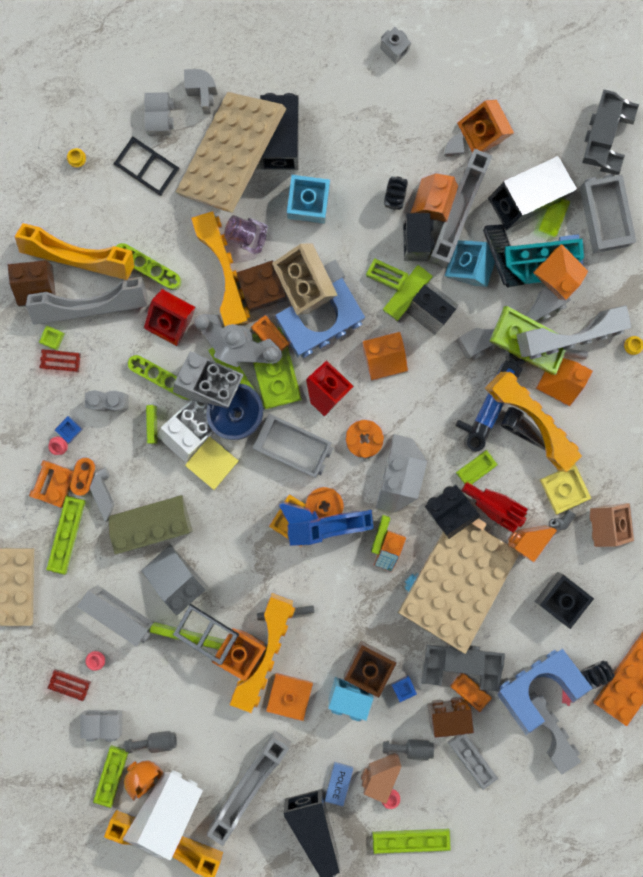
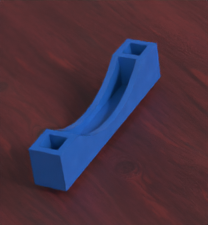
[288,510,374,546]

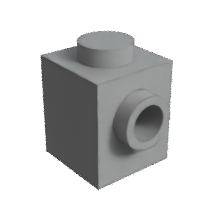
[380,27,411,64]

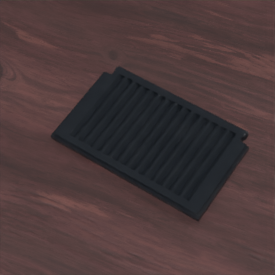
[483,224,524,288]

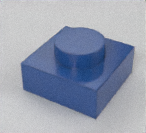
[55,416,83,443]
[391,675,417,702]

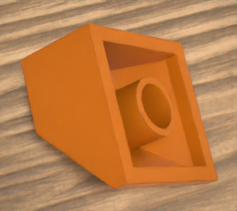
[533,244,588,300]
[536,358,593,406]

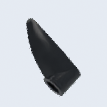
[500,407,545,450]

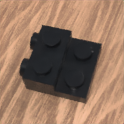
[425,484,480,539]

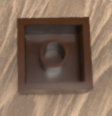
[236,260,286,312]
[344,641,397,698]
[427,697,474,738]

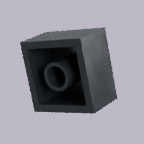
[403,213,434,261]
[534,572,594,629]

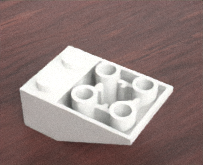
[157,400,214,462]

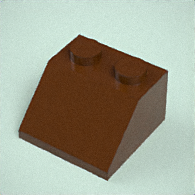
[7,260,56,306]

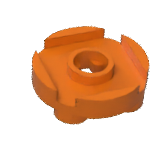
[346,420,384,458]
[305,487,344,518]

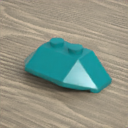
[505,238,584,284]

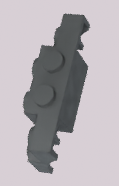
[582,89,639,175]
[422,644,505,692]

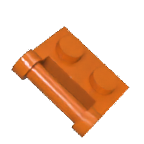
[29,460,73,508]

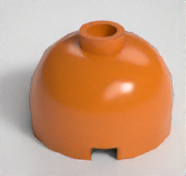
[124,760,163,801]

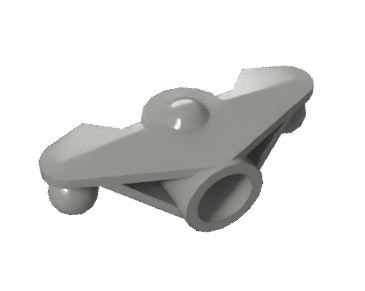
[194,314,282,367]

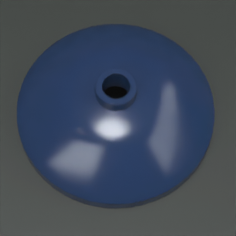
[206,383,264,440]

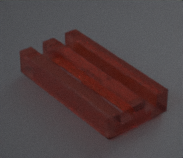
[39,349,81,372]
[47,669,91,701]

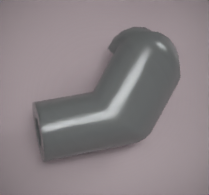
[549,510,576,531]

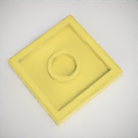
[185,436,239,490]
[540,464,591,515]

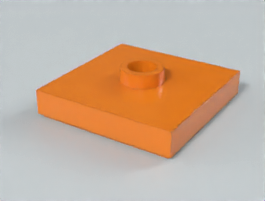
[266,673,313,721]

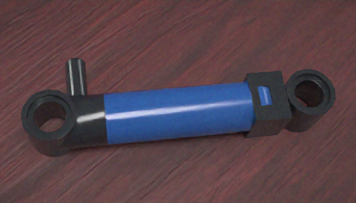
[455,352,526,452]

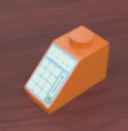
[374,530,406,572]

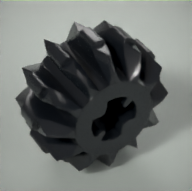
[384,176,408,210]
[580,661,615,690]

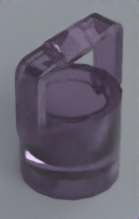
[224,215,268,254]

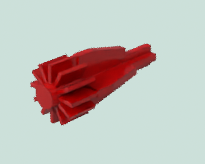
[461,482,528,533]

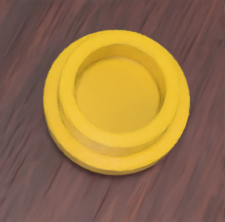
[67,148,86,168]
[624,336,643,355]

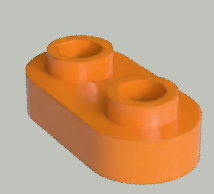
[70,457,95,496]

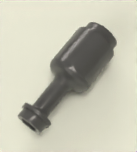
[124,731,177,753]
[383,739,434,761]

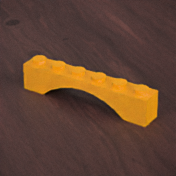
[191,211,250,327]
[14,223,134,280]
[485,372,582,472]
[230,593,295,713]
[104,810,223,877]

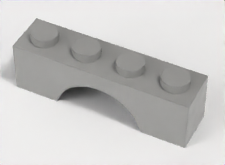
[529,692,581,775]

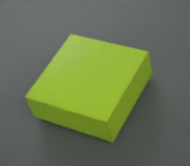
[38,325,65,351]

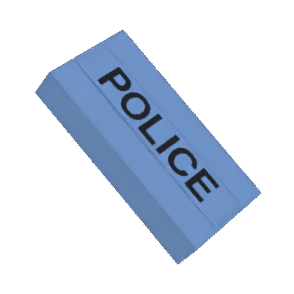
[325,762,353,806]

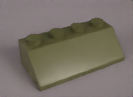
[109,495,193,555]

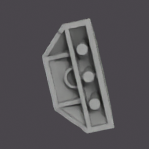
[375,434,427,512]

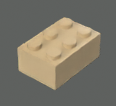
[272,243,338,315]

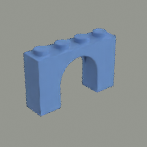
[275,278,365,358]
[497,648,592,735]

